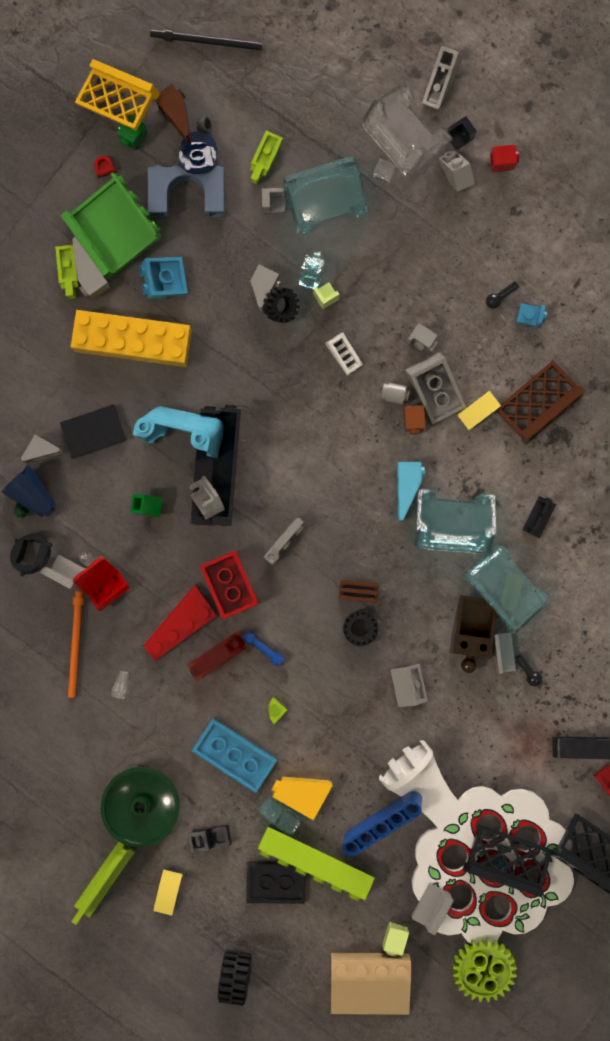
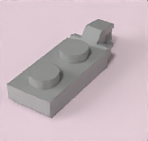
[263,517,304,564]

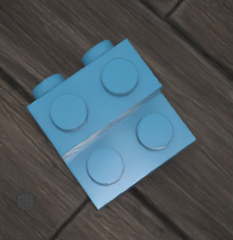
[139,257,188,300]

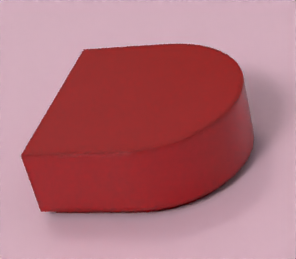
[94,156,116,179]

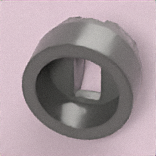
[196,117,212,133]

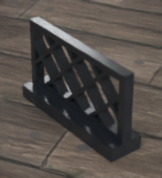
[552,814,610,894]
[463,824,553,898]

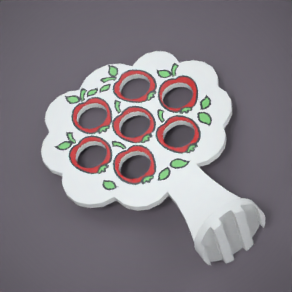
[379,740,574,944]

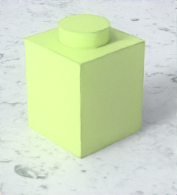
[382,922,409,957]

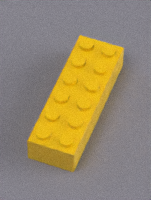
[71,310,192,367]

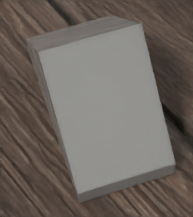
[21,435,63,464]

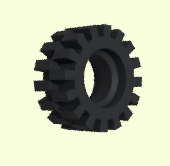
[263,287,300,323]
[343,611,378,646]

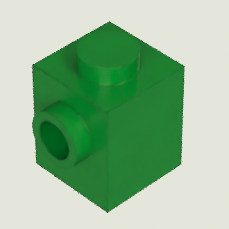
[117,115,148,150]
[130,494,163,517]

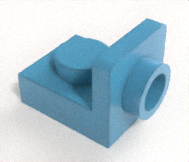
[516,303,547,328]

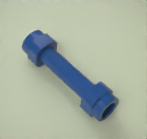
[242,630,285,667]

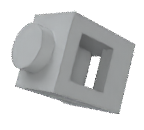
[407,323,438,352]

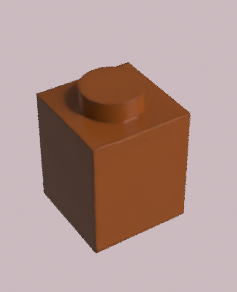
[403,405,425,435]

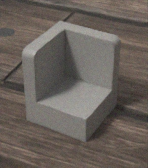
[262,188,285,214]

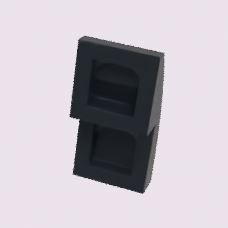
[187,825,232,853]

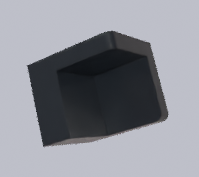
[445,116,477,150]

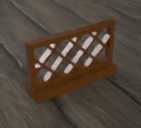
[495,361,585,445]

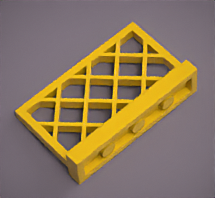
[75,59,160,131]

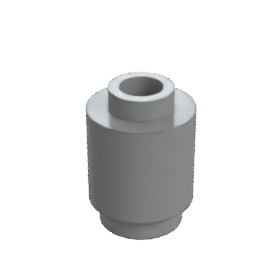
[381,383,410,405]

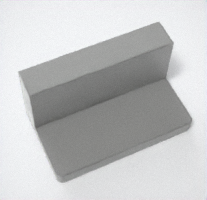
[40,555,85,592]
[493,632,516,674]
[391,664,428,707]
[411,883,454,935]

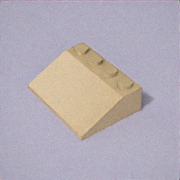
[331,953,411,1015]

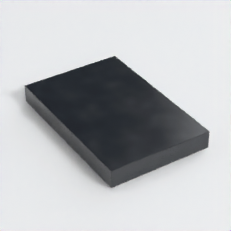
[60,404,127,459]
[246,862,305,904]

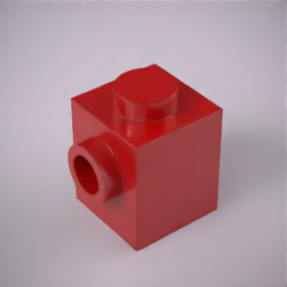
[490,145,520,172]

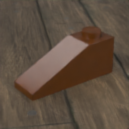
[155,84,192,144]

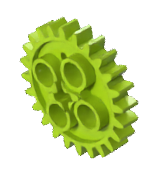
[452,937,517,1002]

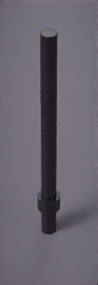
[150,29,262,51]

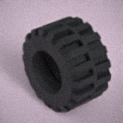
[218,949,252,1006]

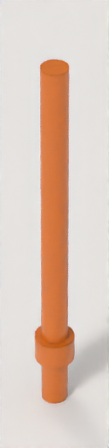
[68,590,84,698]

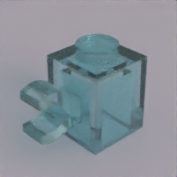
[299,250,325,288]

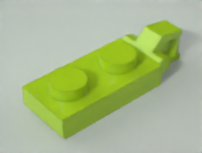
[250,131,283,185]
[55,245,79,299]

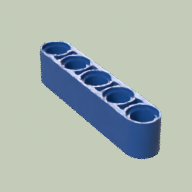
[342,791,423,856]

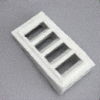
[325,333,363,375]

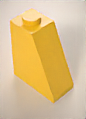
[271,776,333,820]

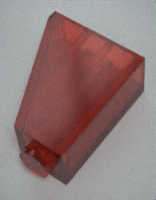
[187,632,247,681]

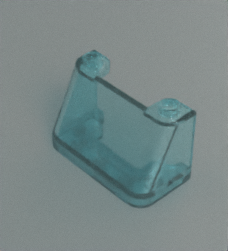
[283,157,369,233]
[414,489,496,553]
[461,545,549,634]

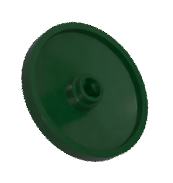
[100,767,180,847]

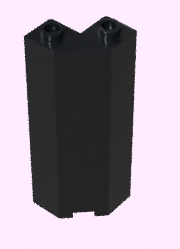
[190,405,241,526]

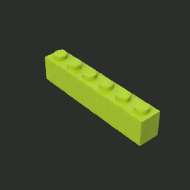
[257,826,375,902]

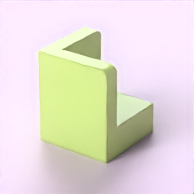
[313,283,339,309]

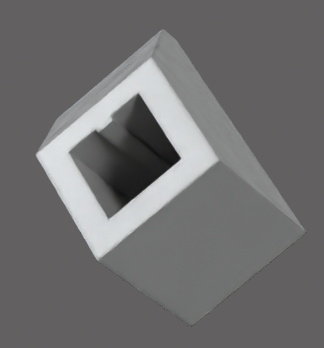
[439,150,475,192]
[250,264,281,312]

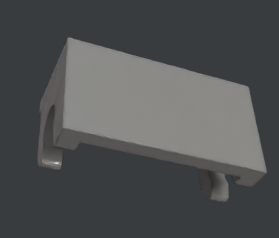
[189,475,225,519]

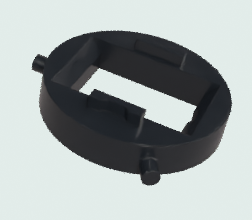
[10,534,53,577]

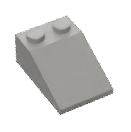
[405,353,466,425]

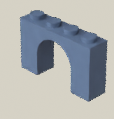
[148,165,225,218]

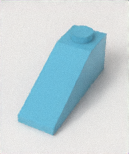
[397,462,425,521]

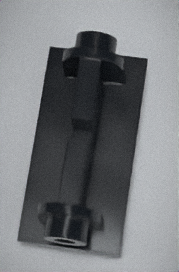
[522,496,556,538]

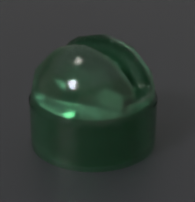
[14,503,30,518]

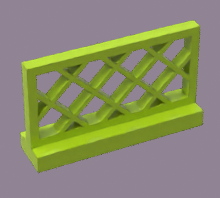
[71,842,136,925]

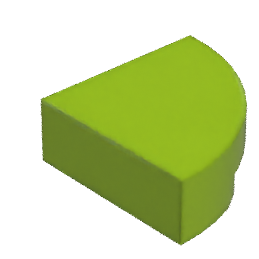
[268,697,288,725]

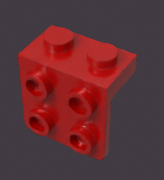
[73,557,130,612]

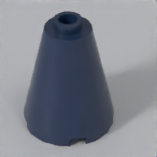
[1,465,55,517]

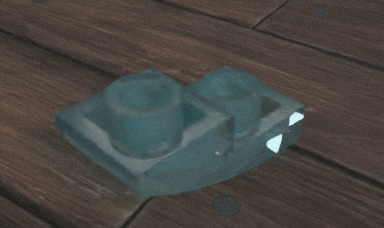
[258,795,303,837]

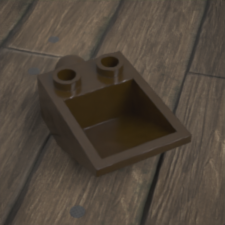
[449,595,499,673]

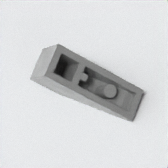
[422,46,463,109]
[72,237,111,300]

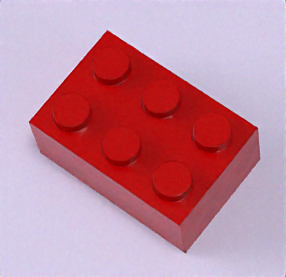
[200,550,259,619]

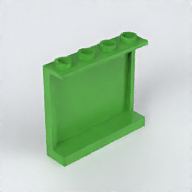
[60,172,162,279]

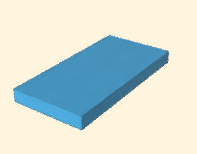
[192,718,277,793]

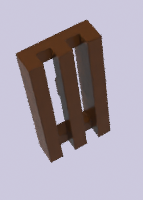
[339,580,379,603]

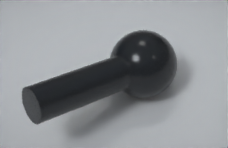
[486,281,519,309]
[515,654,542,687]

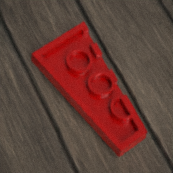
[143,585,217,661]

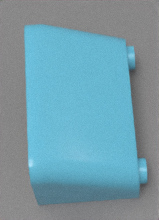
[133,406,225,458]

